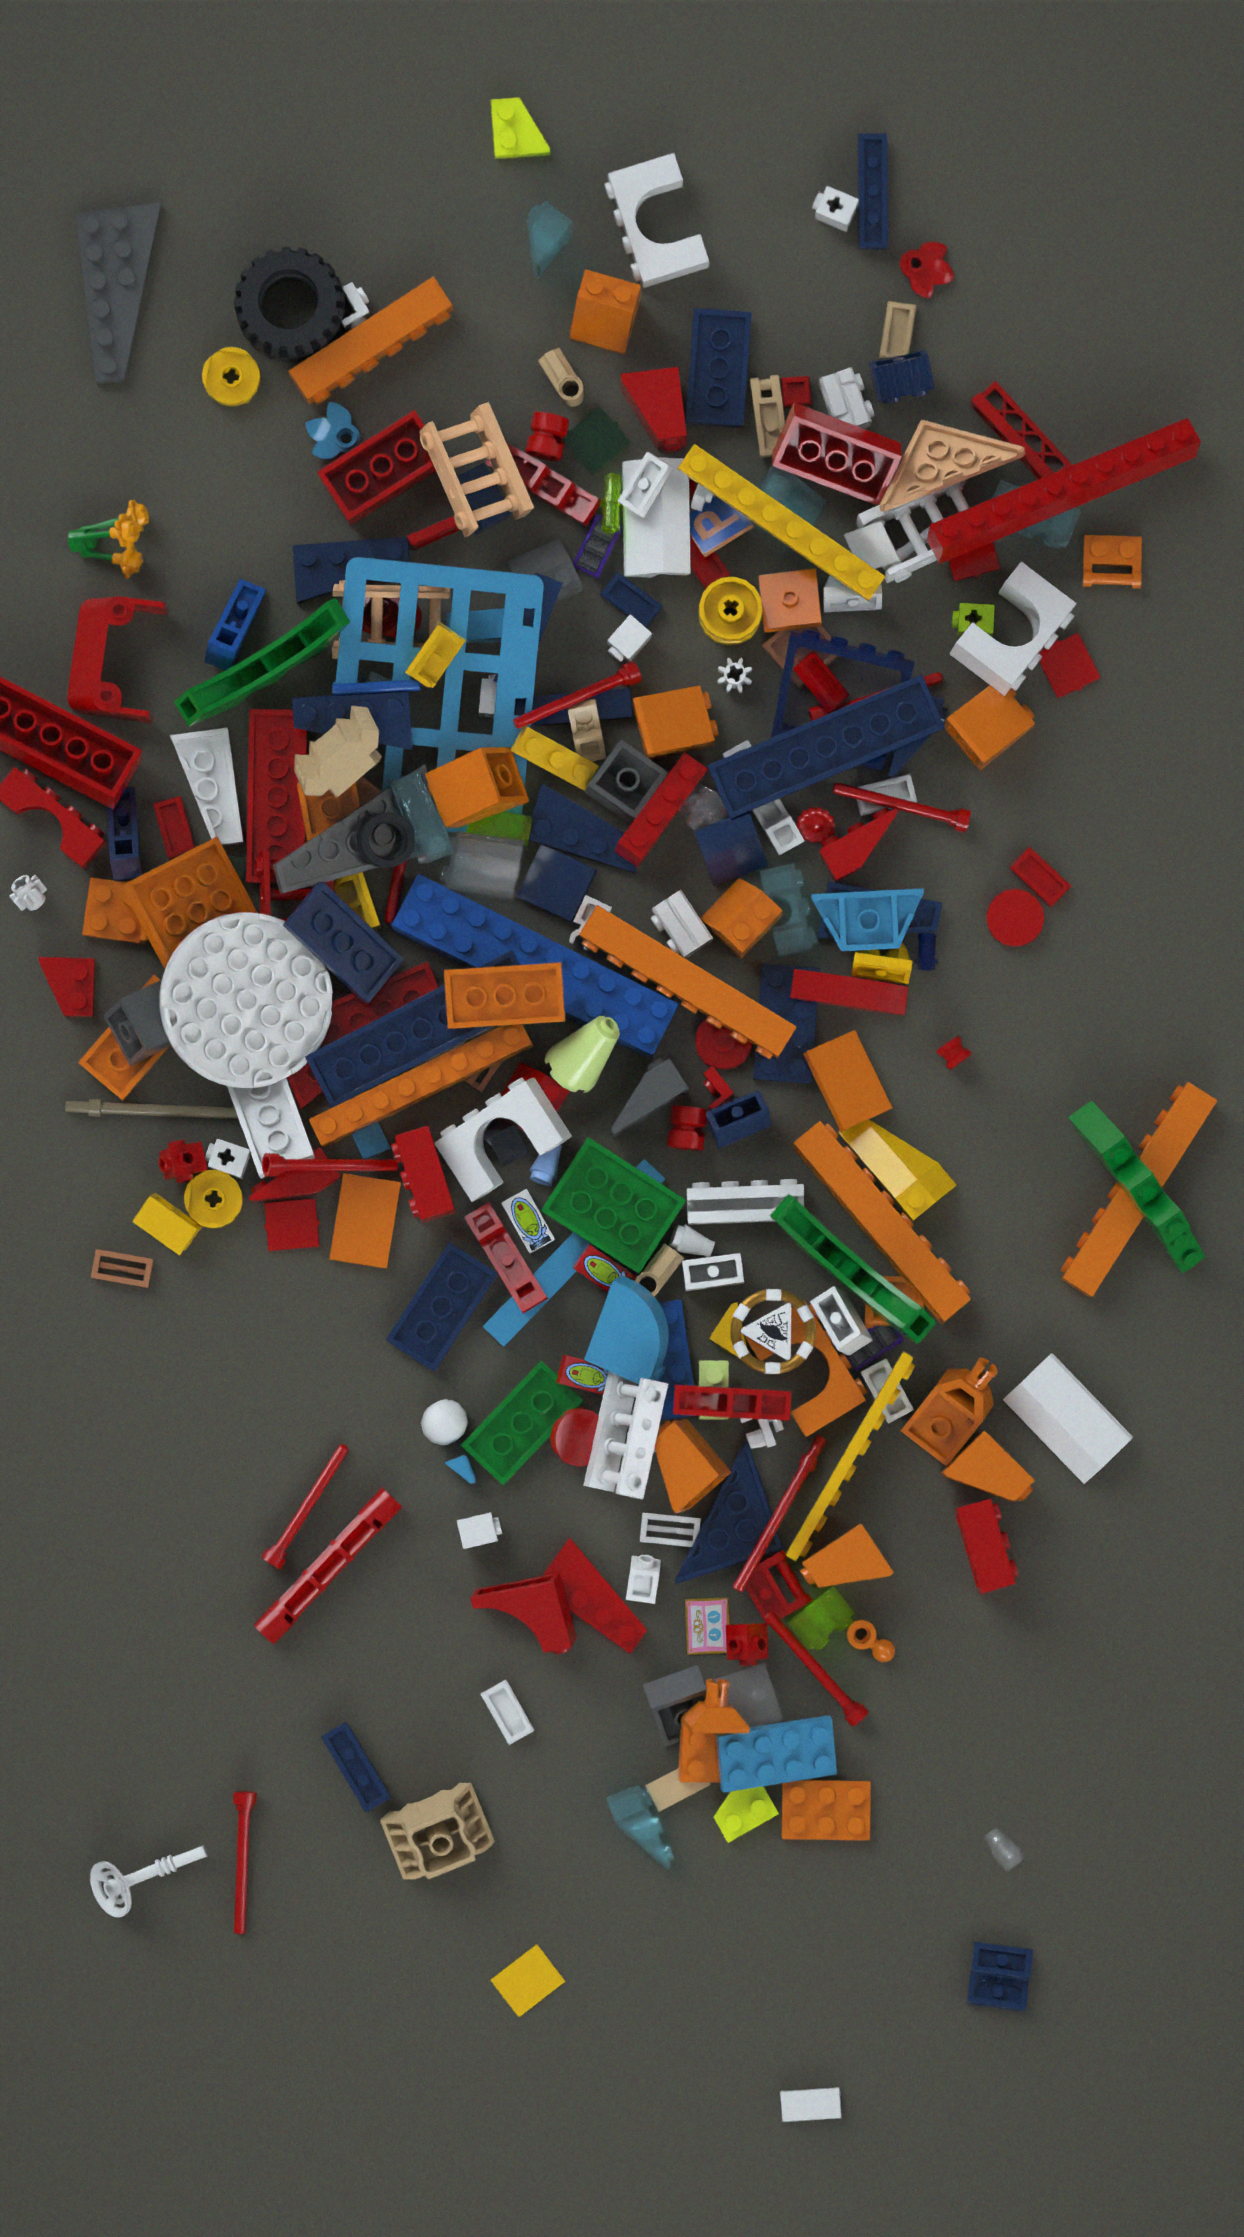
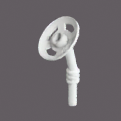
[90,1845,208,1918]

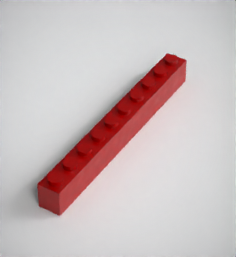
[927,418,1201,564]

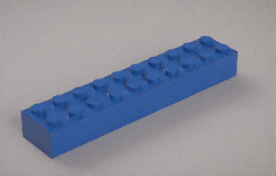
[392,874,679,1060]

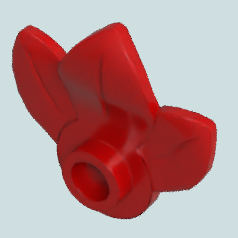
[899,242,954,298]

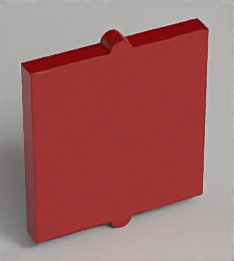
[948,542,1000,582]
[1039,633,1101,699]
[264,1199,320,1251]

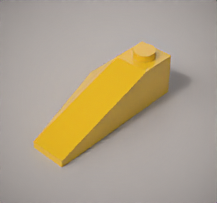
[838,1120,957,1222]

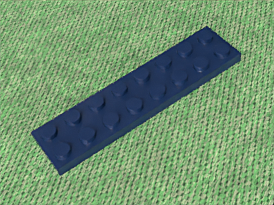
[707,675,945,819]
[305,950,520,1108]

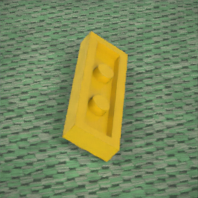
[510,726,599,791]

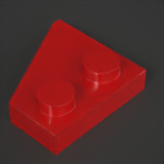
[38,957,95,1017]

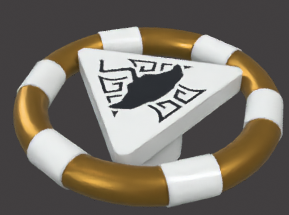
[730,1289,816,1374]

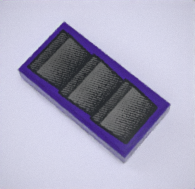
[573,514,623,579]
[844,1325,904,1372]

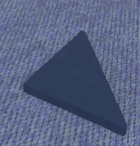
[674,1442,783,1584]

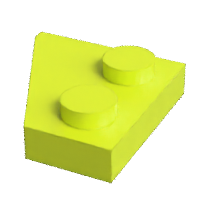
[491,98,550,159]
[713,1786,779,1843]

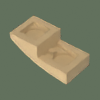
[567,698,607,762]

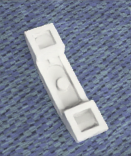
[722,740,804,855]

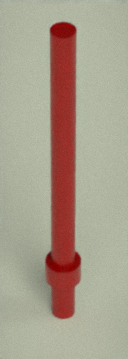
[732,1435,827,1593]

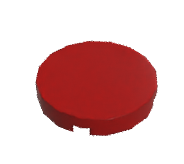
[986,889,1044,947]
[695,1019,752,1070]
[551,1408,599,1467]

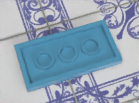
[715,1715,837,1793]

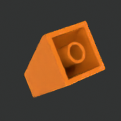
[569,269,641,355]
[633,685,719,761]
[944,685,1035,771]
[425,747,529,828]
[700,878,783,960]
[654,1419,732,1513]
[940,1431,1035,1502]
[800,1524,894,1587]

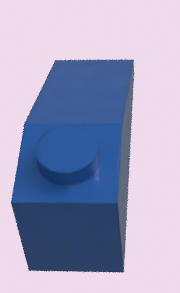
[204,579,267,671]

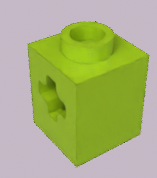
[952,603,995,637]

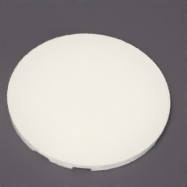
[160,912,333,1088]

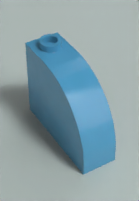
[584,1276,669,1384]

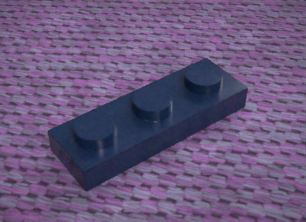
[321,1721,391,1813]

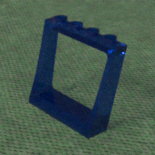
[771,629,915,771]

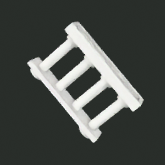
[856,480,970,583]
[583,1371,668,1499]

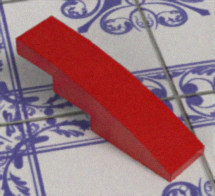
[485,443,602,527]
[790,969,908,1016]
[673,1385,792,1421]

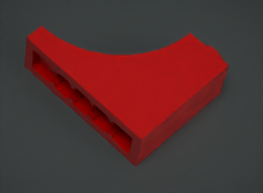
[470,1573,577,1654]

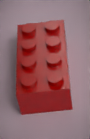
[772,402,902,506]
[317,410,436,526]

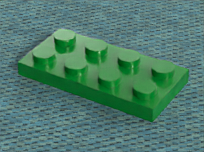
[461,1360,584,1486]

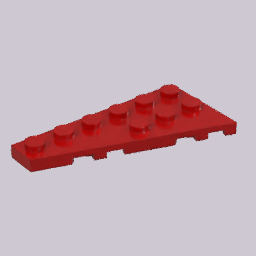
[287,961,439,1110]

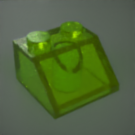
[786,1586,855,1651]

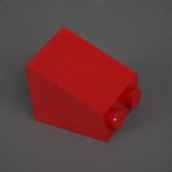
[620,367,687,453]

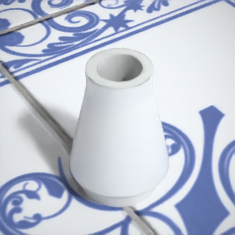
[669,1224,715,1257]

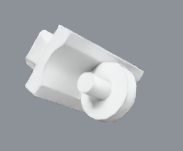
[740,1418,784,1449]

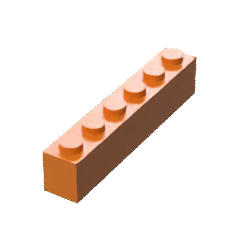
[289,276,453,405]

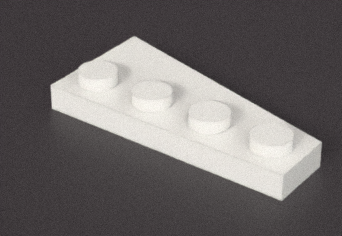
[170,727,244,846]

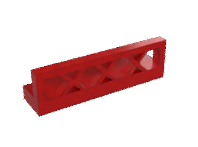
[970,381,1072,480]

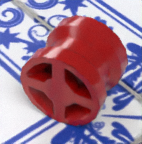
[936,1035,972,1070]

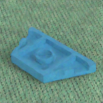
[811,888,924,951]

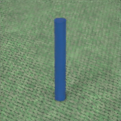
[333,679,421,696]

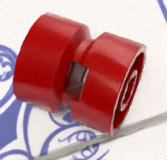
[525,412,570,461]
[666,1105,707,1151]

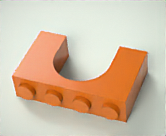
[745,1301,868,1437]

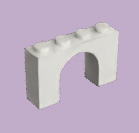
[604,153,709,288]
[950,561,1077,696]
[434,1077,572,1202]

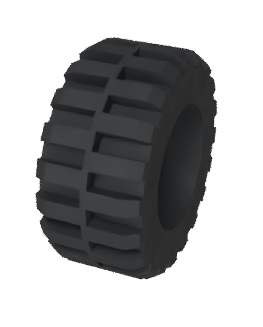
[234,246,346,363]

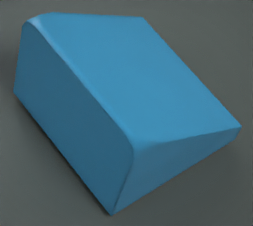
[351,1122,391,1159]
[445,1455,477,1484]

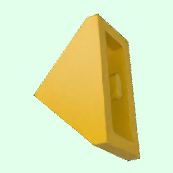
[709,1302,747,1361]

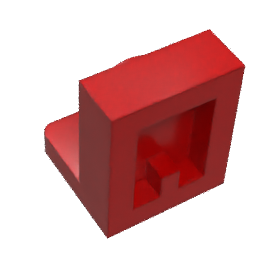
[702,1066,734,1111]

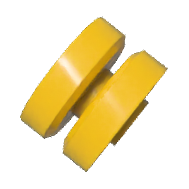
[699,577,763,646]

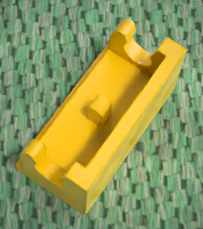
[405,622,466,688]
[334,872,381,930]
[132,1193,203,1255]

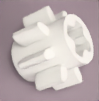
[717,658,752,693]
[10,875,47,911]

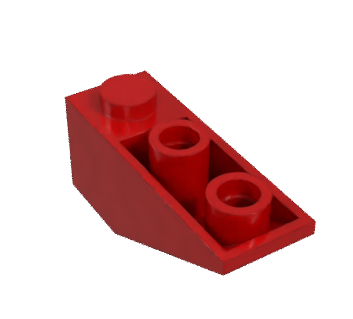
[818,808,898,882]
[248,1146,341,1203]

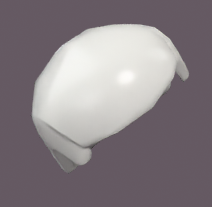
[421,1399,468,1446]

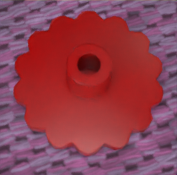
[796,807,836,843]

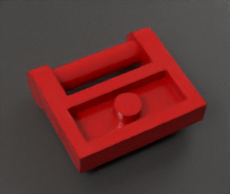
[745,1549,813,1627]

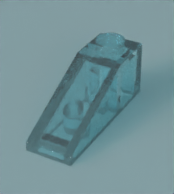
[390,771,455,864]

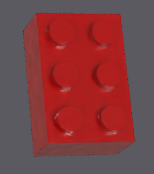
[391,1126,456,1223]
[953,1499,1019,1594]

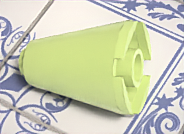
[545,1016,620,1093]

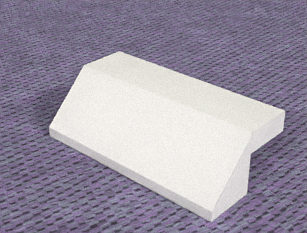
[622,457,690,578]
[1003,1353,1133,1484]

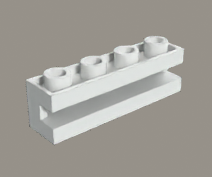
[686,1179,805,1225]

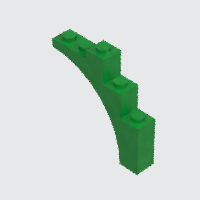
[174,598,351,726]
[1068,1100,1206,1274]
[770,1194,937,1345]

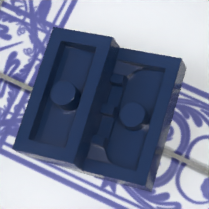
[694,811,768,886]
[516,844,597,923]
[966,1942,1033,2012]

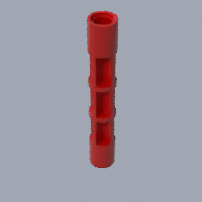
[254,1487,402,1645]

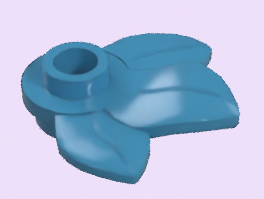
[305,402,361,459]

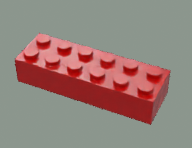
[0,676,142,810]

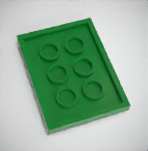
[541,1137,686,1274]

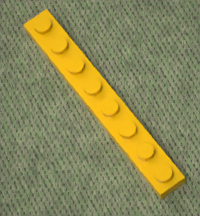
[677,444,886,601]
[786,1351,916,1561]

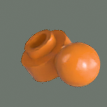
[846,1619,895,1662]

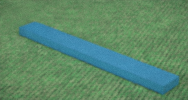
[483,1159,665,1347]

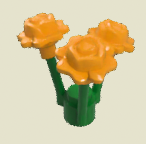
[68,500,149,579]

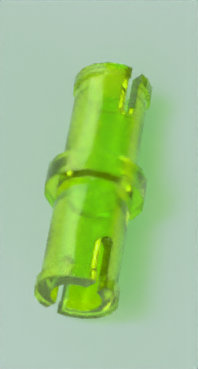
[600,473,623,534]

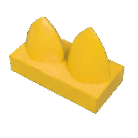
[851,942,913,984]

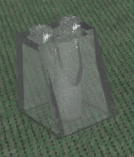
[440,831,525,905]

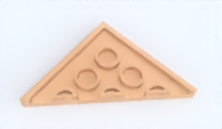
[880,419,1025,512]

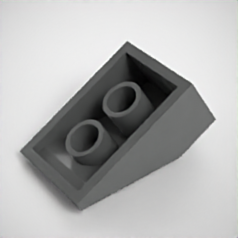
[611,1057,688,1138]

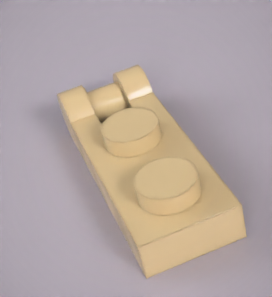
[750,375,785,458]

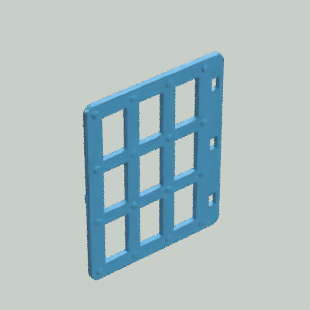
[332,557,544,838]

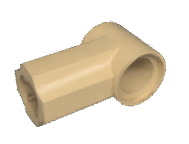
[538,348,585,407]
[635,1243,684,1297]

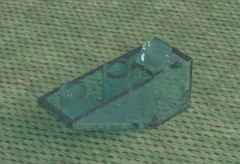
[606,1784,674,1869]

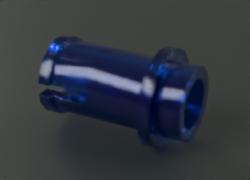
[915,933,938,971]

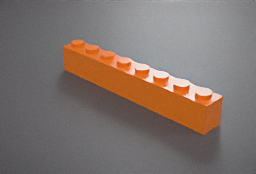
[579,905,797,1059]
[309,1024,534,1148]
[1060,1082,1218,1298]
[791,1121,971,1325]

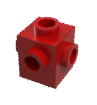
[158,1139,208,1183]
[726,1623,769,1666]

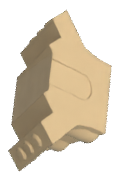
[294,706,382,798]
[380,1783,495,1879]

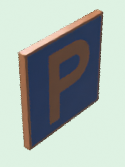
[689,496,754,557]

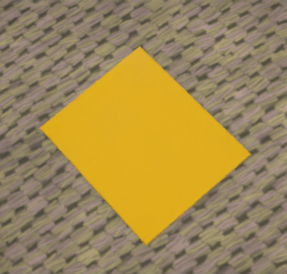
[491,1944,565,2017]

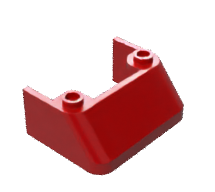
[67,596,168,723]

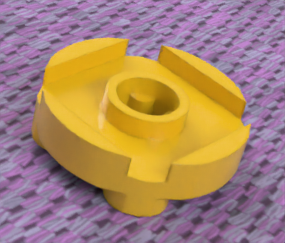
[202,347,260,406]
[184,1170,243,1229]

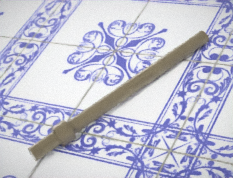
[65,1099,239,1119]

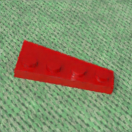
[542,1538,647,1654]

